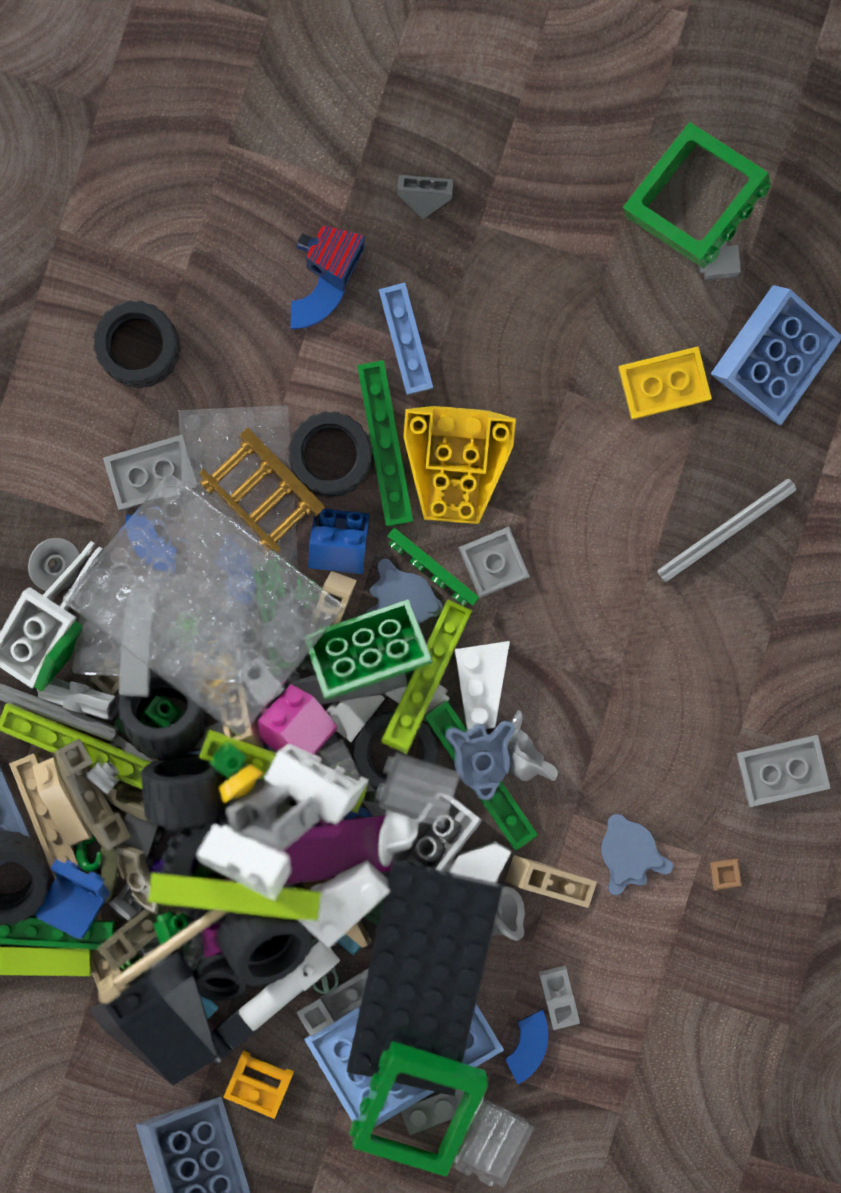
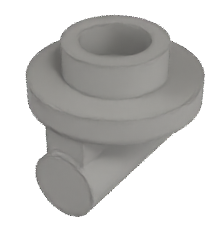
[86,761,120,795]

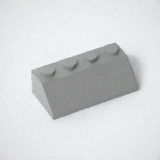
[380,788,482,883]

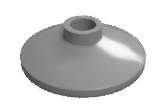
[28,538,80,591]

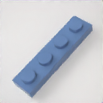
[379,283,433,396]

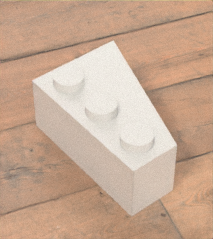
[455,641,510,731]
[265,744,369,824]
[197,825,291,901]
[297,861,390,948]

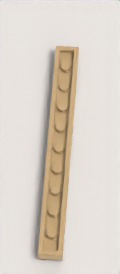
[9,753,129,990]

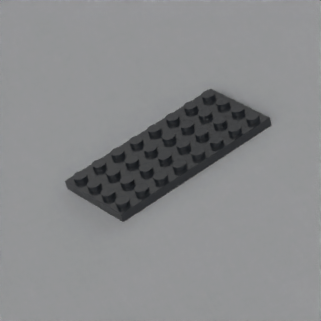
[346,860,503,1096]

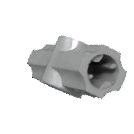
[37,678,119,720]

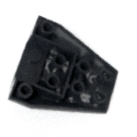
[88,951,218,1086]

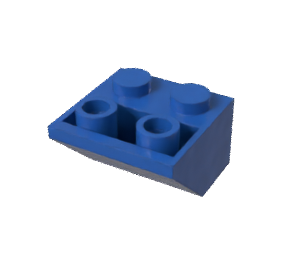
[308,509,369,574]

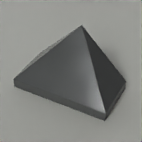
[397,175,453,219]

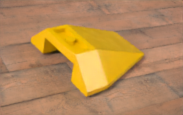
[404,406,516,524]

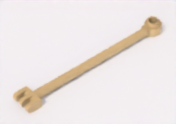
[98,910,228,1003]

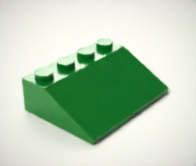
[303,599,432,700]

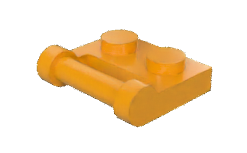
[223,1050,294,1119]

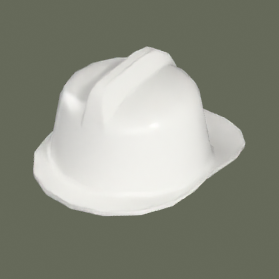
[379,807,418,867]

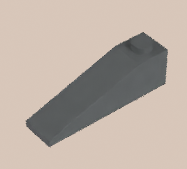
[291,673,408,705]

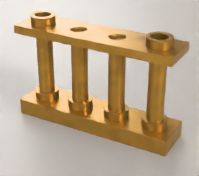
[199,427,325,555]

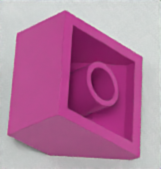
[258,684,337,755]

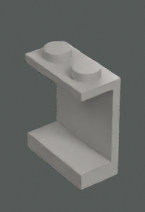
[226,780,319,851]

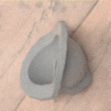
[492,885,525,941]

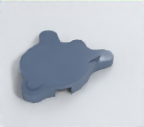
[363,559,443,624]
[445,721,515,800]
[601,814,673,895]

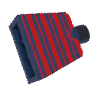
[296,226,365,291]

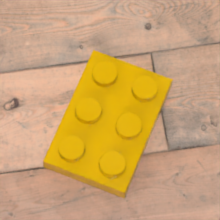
[618,346,712,420]

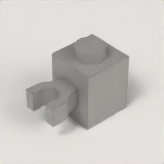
[699,242,741,280]

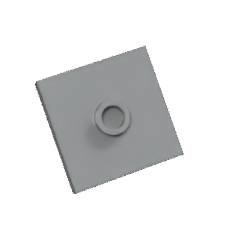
[458,527,530,598]

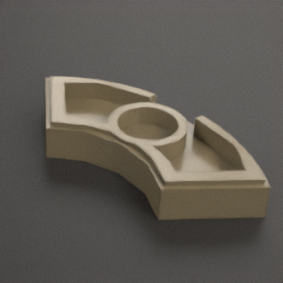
[116,844,163,914]

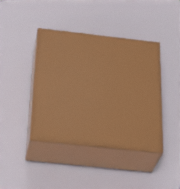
[709,858,742,890]

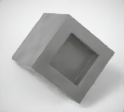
[245,783,288,832]

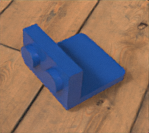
[36,859,110,939]

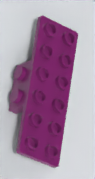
[227,815,393,885]

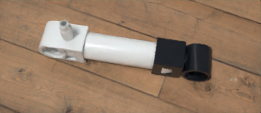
[211,940,340,1065]

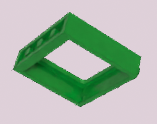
[623,122,771,269]
[349,1041,488,1177]

